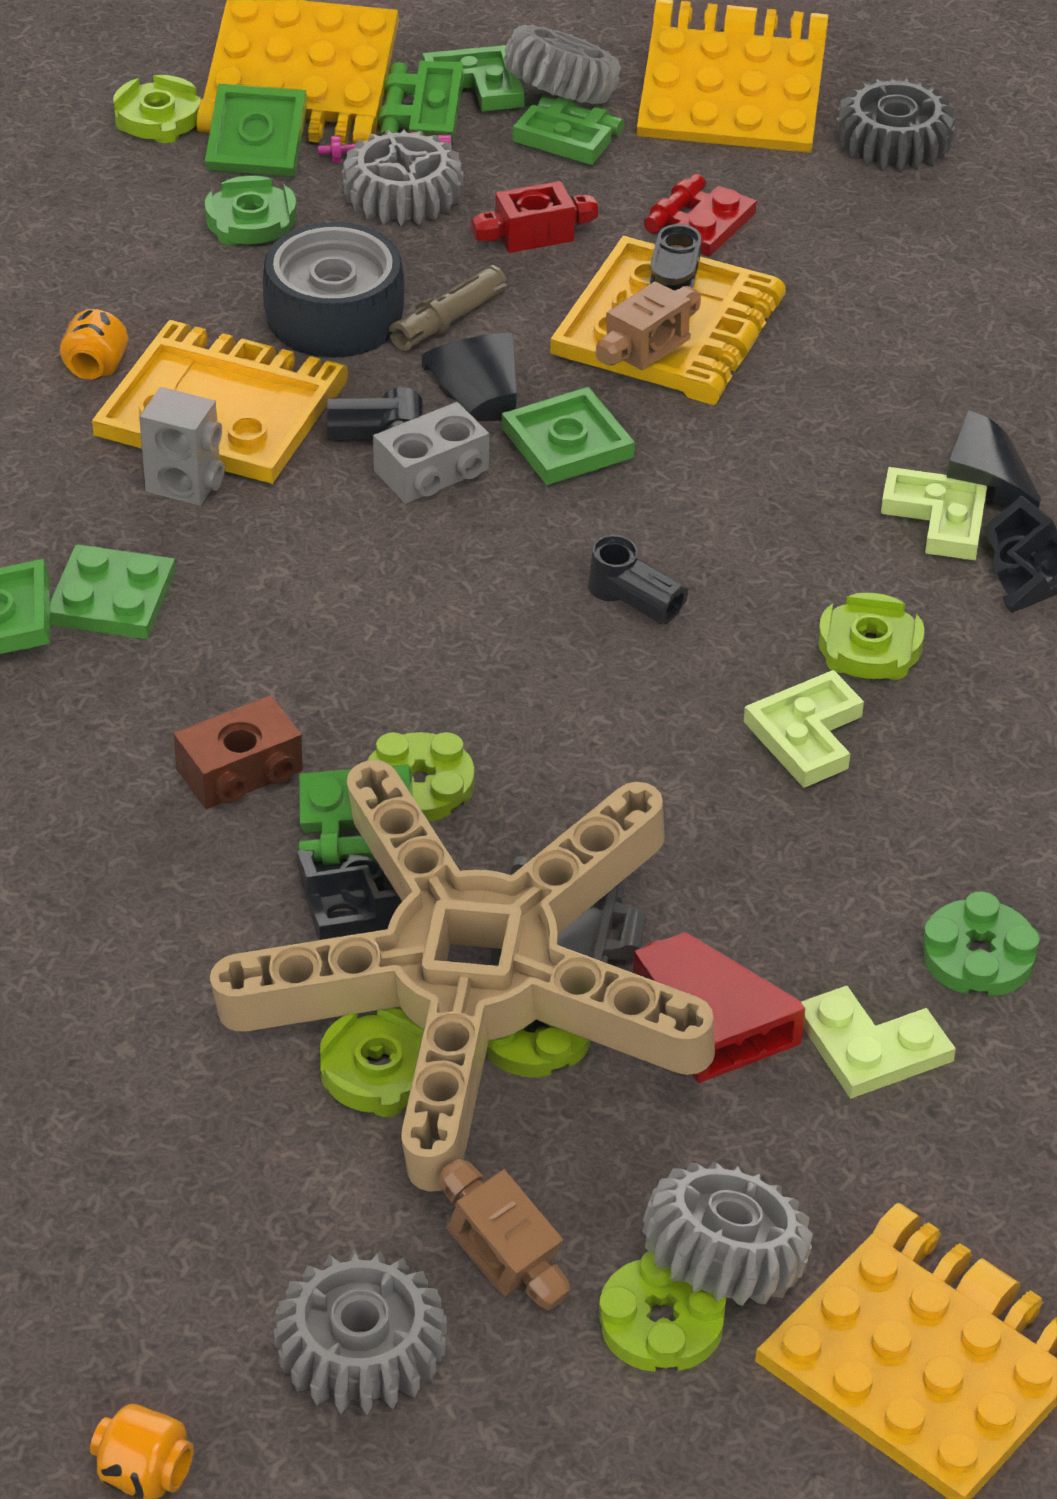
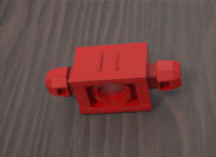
[471,181,598,253]

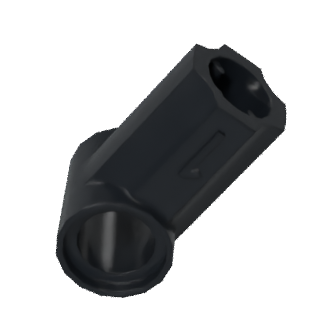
[327,387,424,440]
[588,534,689,624]

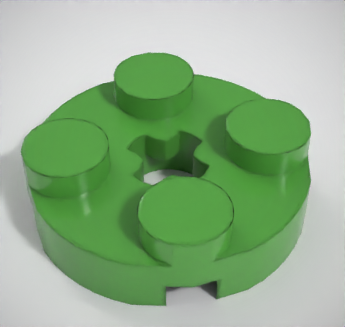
[205,176,297,245]
[922,891,1040,996]

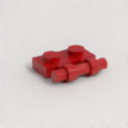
[644,174,757,257]

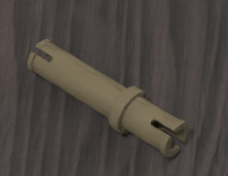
[389,265,507,351]

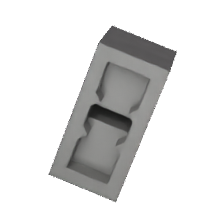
[139,387,225,506]
[373,402,489,504]

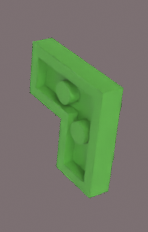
[423,45,524,112]

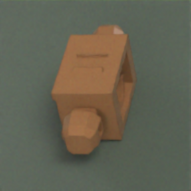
[596,281,701,371]
[439,1158,571,1311]

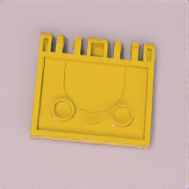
[197,0,399,145]
[637,0,829,153]
[550,236,786,405]
[92,320,348,484]
[755,1203,1057,1499]

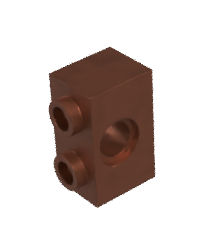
[173,695,303,810]

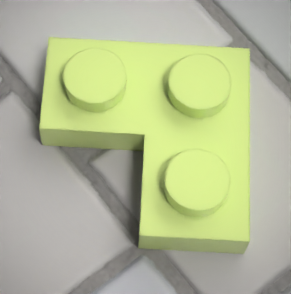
[881,467,987,560]
[744,670,864,788]
[801,986,956,1099]

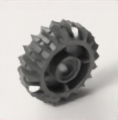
[836,77,955,172]

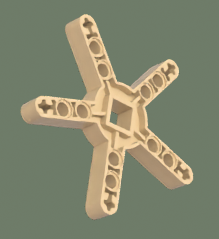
[210,760,715,1192]

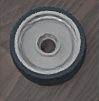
[263,222,405,357]

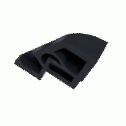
[422,333,517,421]
[947,410,1041,509]
[984,496,1057,613]
[297,850,402,940]

